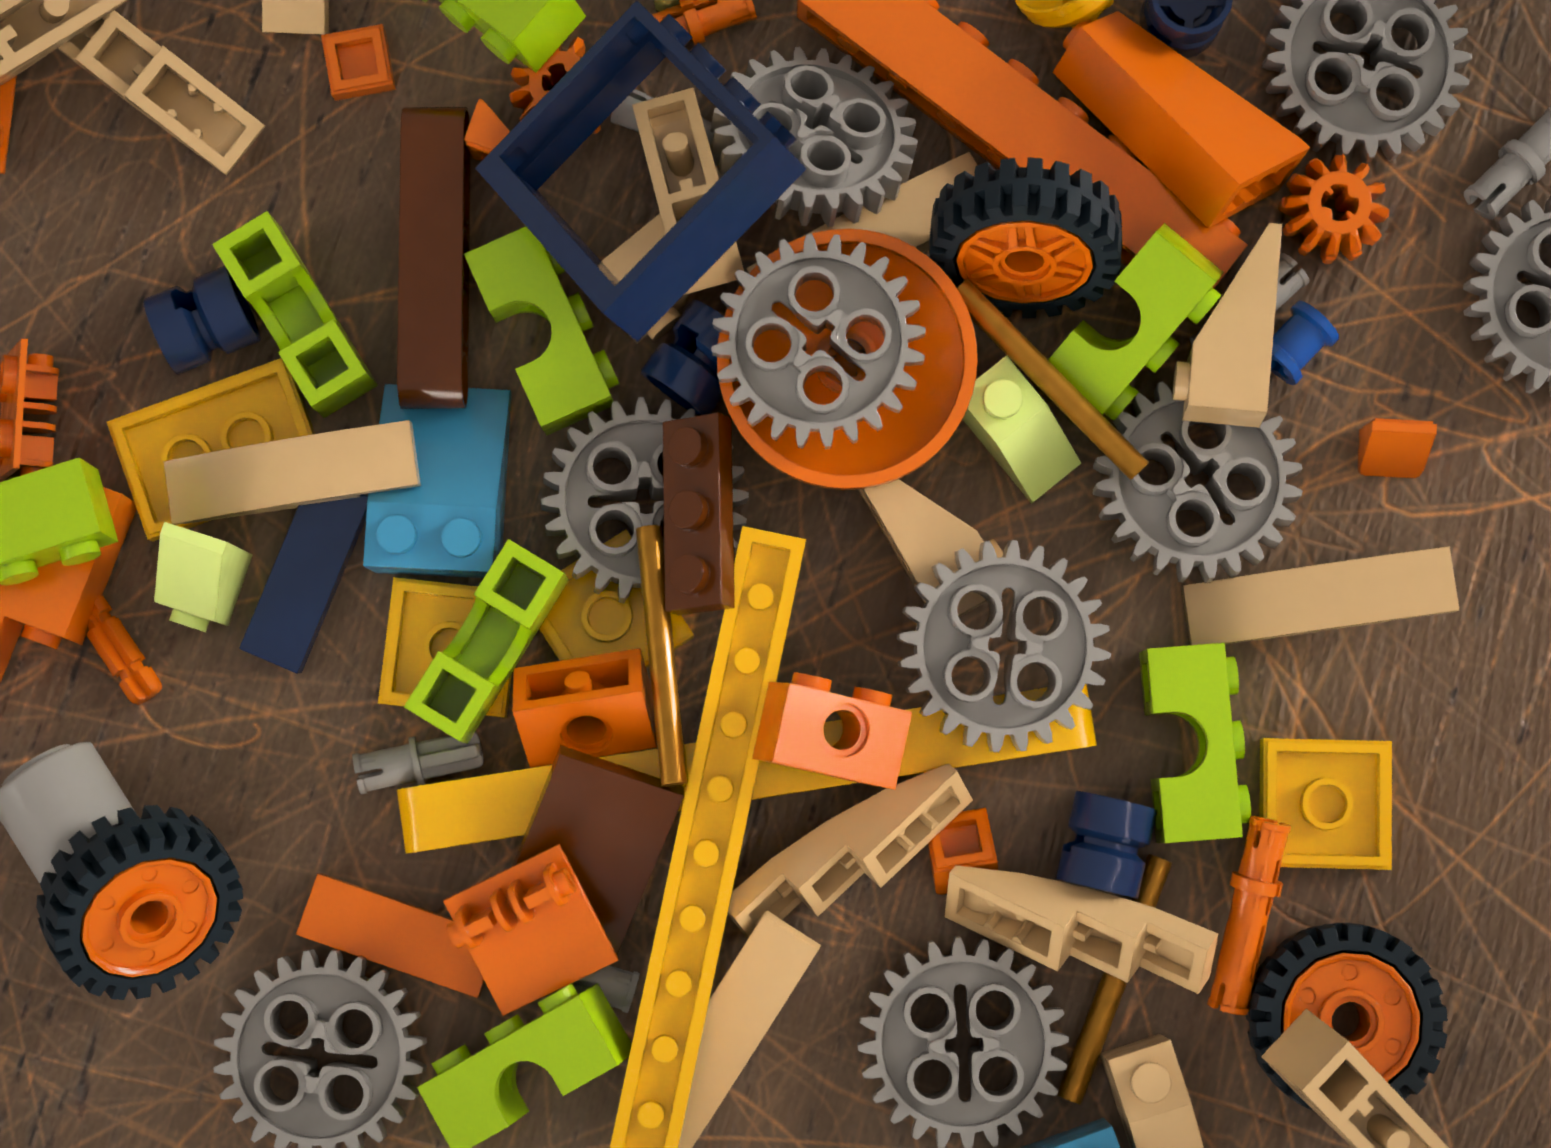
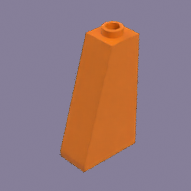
[1052,11,1311,228]

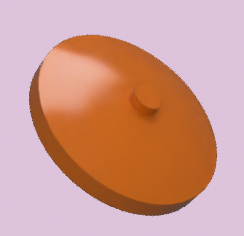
[717,228,978,490]

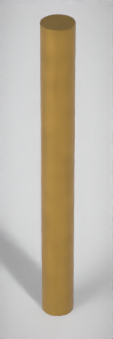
[957,279,1149,480]
[636,525,687,787]
[1057,854,1172,1105]

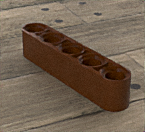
[397,107,471,409]

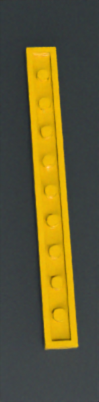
[610,526,806,1148]

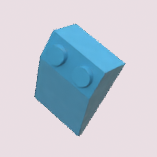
[363,384,512,578]

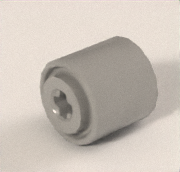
[0,742,134,883]

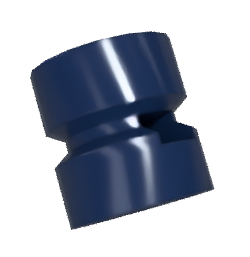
[1139,0,1233,58]
[143,266,261,375]
[641,300,724,416]
[1055,791,1158,899]

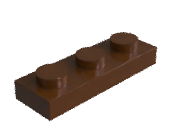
[663,412,735,615]

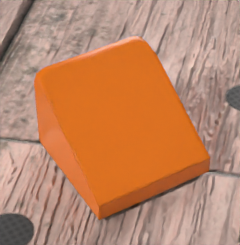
[464,99,510,161]
[1358,418,1437,478]
[927,808,998,895]

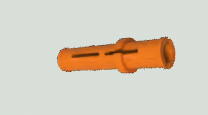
[1207,816,1291,1015]

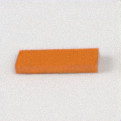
[296,873,485,998]

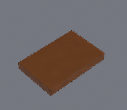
[512,745,684,954]

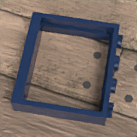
[475,0,807,342]

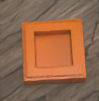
[321,24,396,101]

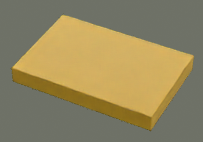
[106,358,315,542]

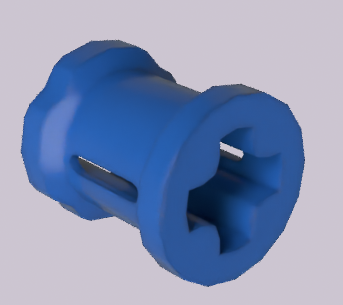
[1271,300,1339,386]

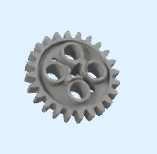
[1262,0,1472,164]
[710,47,918,227]
[1463,197,1551,397]
[711,233,926,449]
[1093,381,1303,583]
[541,397,749,603]
[897,540,1111,753]
[857,936,1069,1148]
[213,949,427,1148]

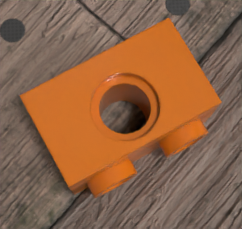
[512,648,657,768]
[752,672,912,790]

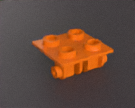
[0,338,60,482]
[443,843,619,1016]

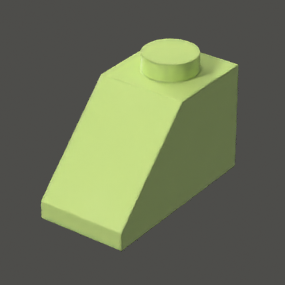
[962,355,1081,504]
[154,522,253,632]

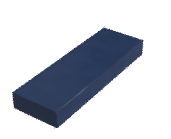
[239,494,368,674]

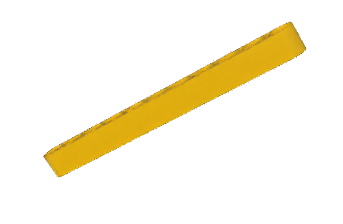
[396,685,1097,854]

